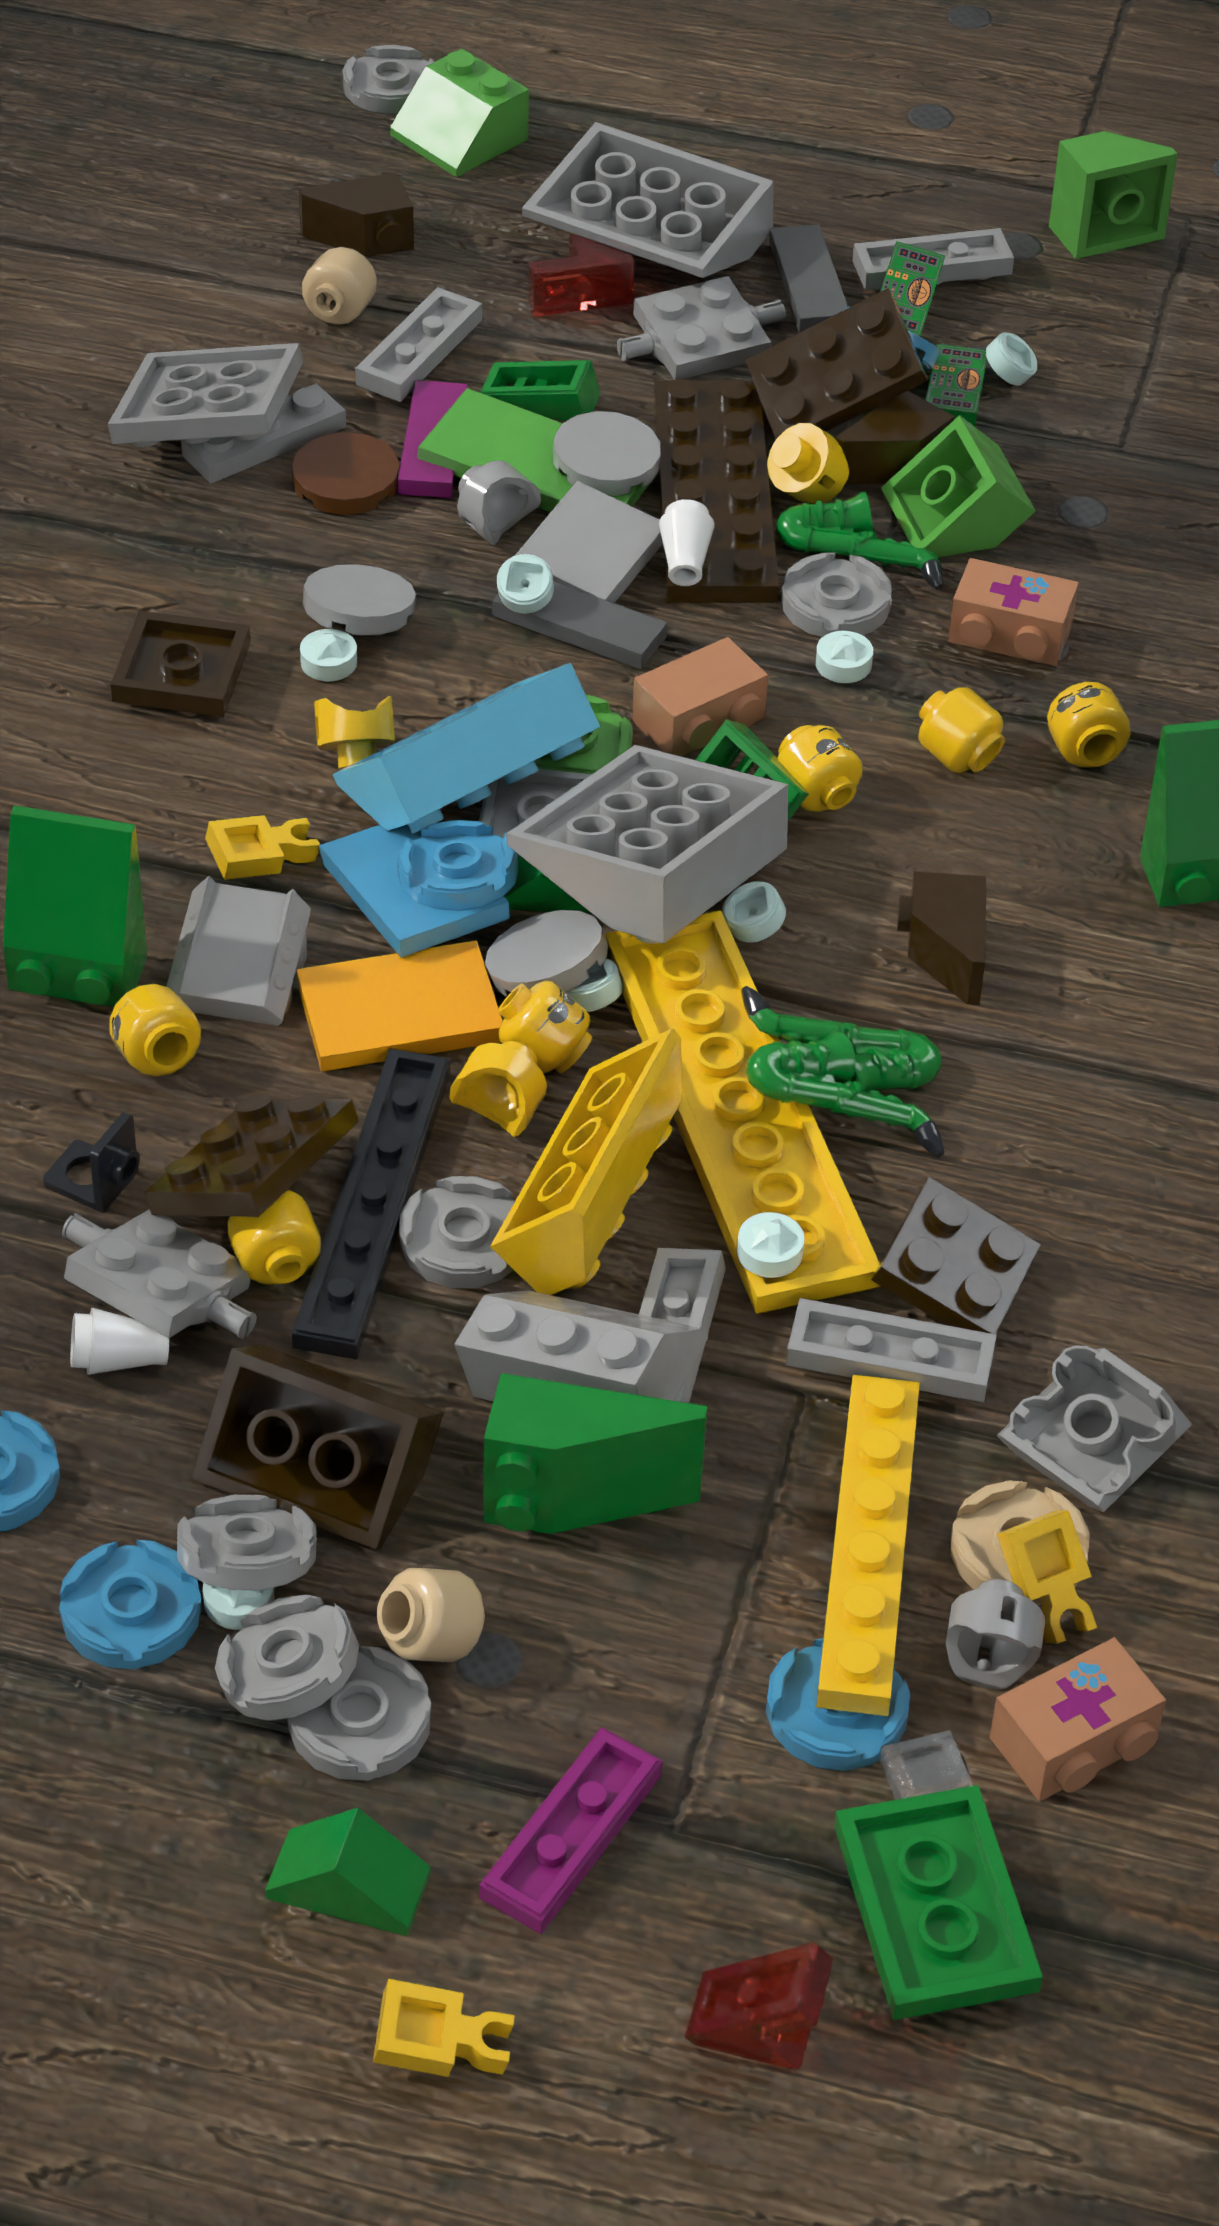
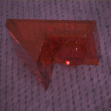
[529,234,634,317]
[685,1942,834,2069]

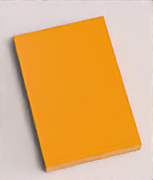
[296,940,502,1072]

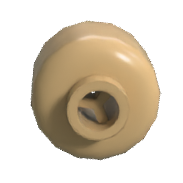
[302,247,377,325]
[377,1568,485,1662]

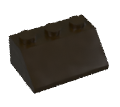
[191,1344,444,1550]

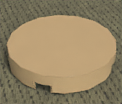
[950,1480,1090,1606]

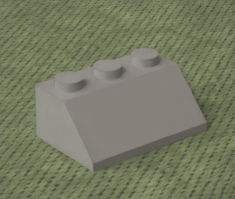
[454,1290,708,1401]

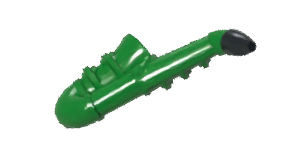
[776,492,943,590]
[741,986,942,1092]
[746,1031,945,1157]

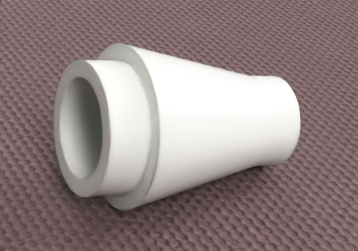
[659,500,714,586]
[70,1308,169,1375]

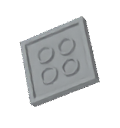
[108,343,303,447]

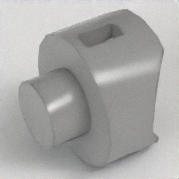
[457,460,541,545]
[946,1579,1045,1690]

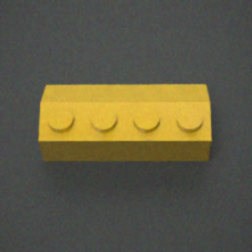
[490,1028,682,1295]

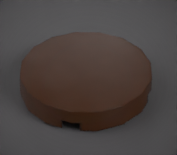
[291,432,400,515]

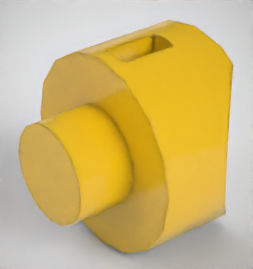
[767,423,849,504]
[314,696,395,770]
[449,1041,547,1137]

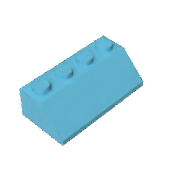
[332,663,600,833]

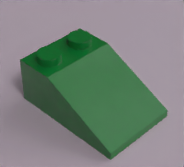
[1140,720,1219,907]
[3,805,148,1007]
[484,1373,708,1534]

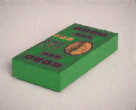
[880,241,945,336]
[926,344,988,427]

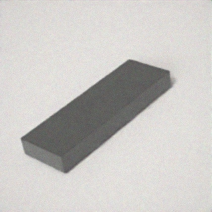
[769,224,848,333]
[492,581,667,670]

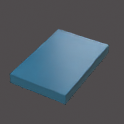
[319,822,509,957]

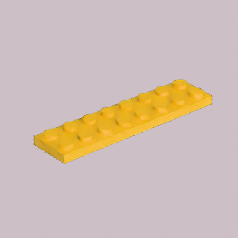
[605,911,881,1314]

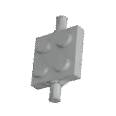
[617,276,786,380]
[62,1209,257,1339]

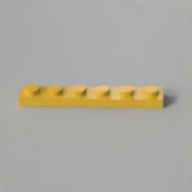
[816,1374,920,1716]

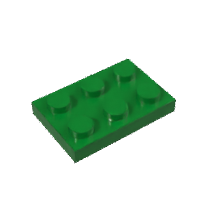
[834,1785,1043,2020]

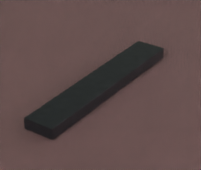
[292,1048,451,1360]

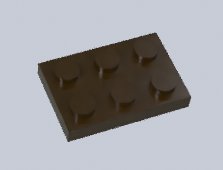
[746,288,928,439]
[144,1094,359,1217]

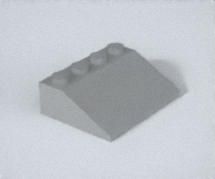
[522,122,774,278]
[506,745,788,944]

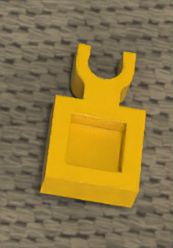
[205,815,320,880]
[997,1510,1097,1644]
[373,1979,515,2077]

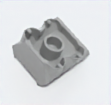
[166,876,311,1026]
[997,1345,1192,1512]

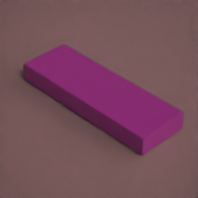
[398,380,468,498]
[479,1727,663,1935]

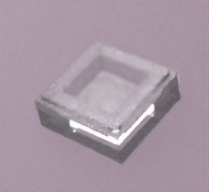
[880,1730,973,1800]

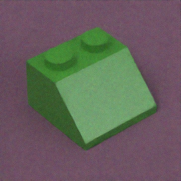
[390,48,529,177]
[1049,131,1178,259]
[881,415,1036,558]

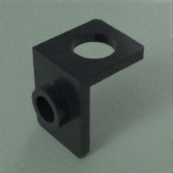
[43,1112,140,1213]

